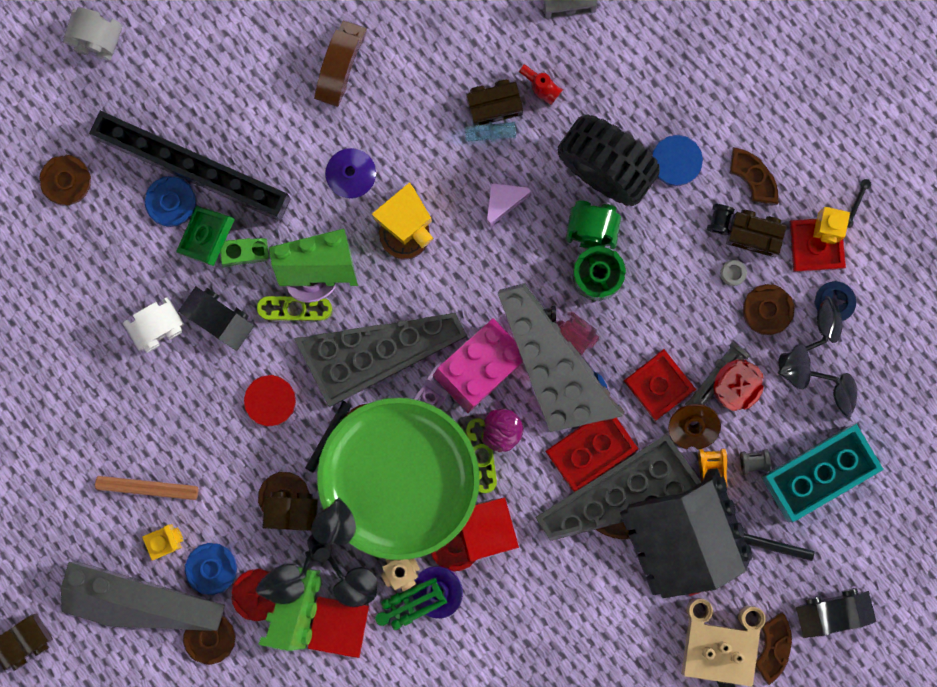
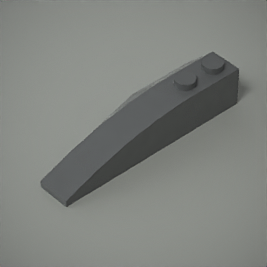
[61,561,225,631]

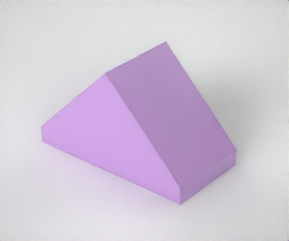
[487,184,531,227]

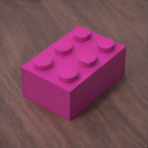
[433,318,523,413]

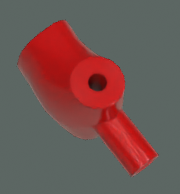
[518,64,563,105]

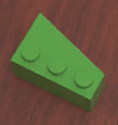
[269,229,358,286]
[259,566,322,651]

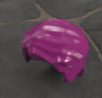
[482,409,524,452]

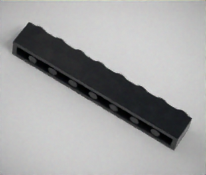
[89,110,291,222]

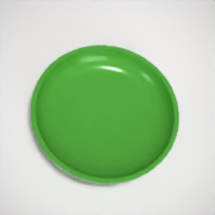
[317,398,480,560]

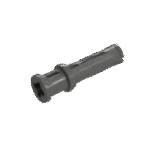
[685,342,750,405]

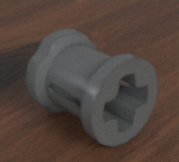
[740,449,771,475]

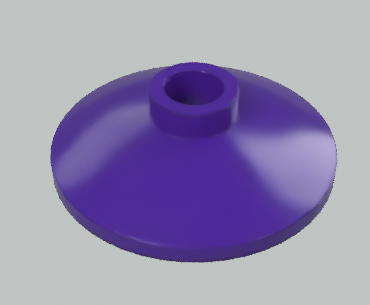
[325,148,376,198]
[413,566,463,619]

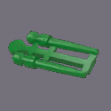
[375,578,447,630]

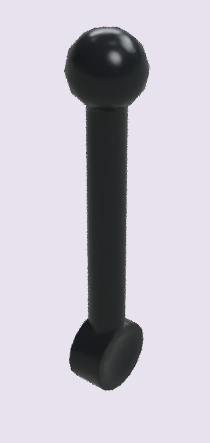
[847,179,871,228]

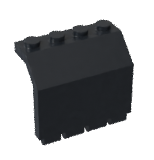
[620,468,752,599]

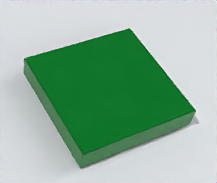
[176,206,235,266]

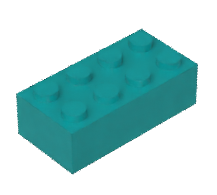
[761,424,884,523]

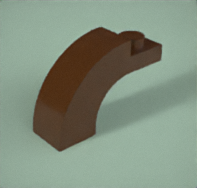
[314,20,367,107]

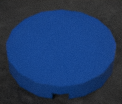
[652,135,703,186]
[145,176,196,227]
[185,543,237,595]

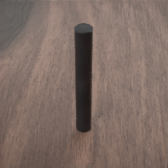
[305,401,352,473]
[744,533,815,561]

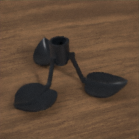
[778,296,857,417]
[256,498,377,607]

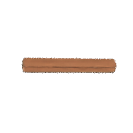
[95,476,199,500]

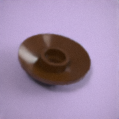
[668,404,721,450]

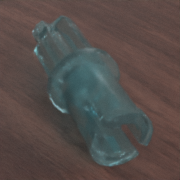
[465,122,516,142]

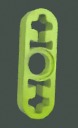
[257,296,333,321]
[466,418,497,493]

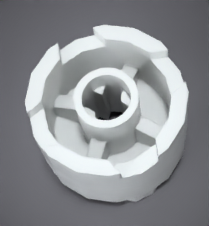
[123,297,184,353]

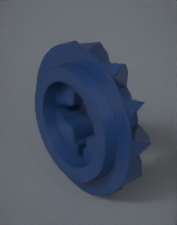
[814,281,856,321]

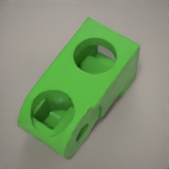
[220,238,269,268]

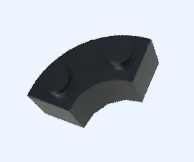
[178,286,254,351]
[796,588,877,638]

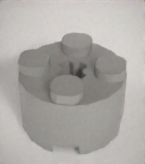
[63,7,123,61]

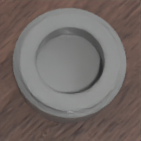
[720,260,747,286]

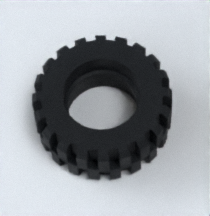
[558,114,660,206]

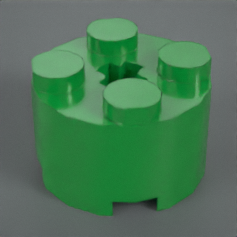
[565,200,621,250]
[572,246,626,301]

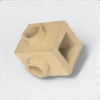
[381,558,420,592]

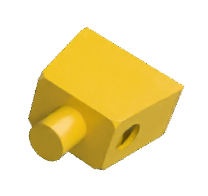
[372,182,434,248]

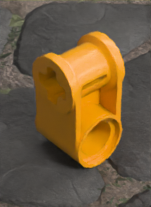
[698,448,728,486]

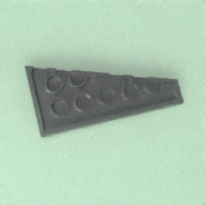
[498,283,625,432]
[294,313,467,407]
[535,434,701,541]

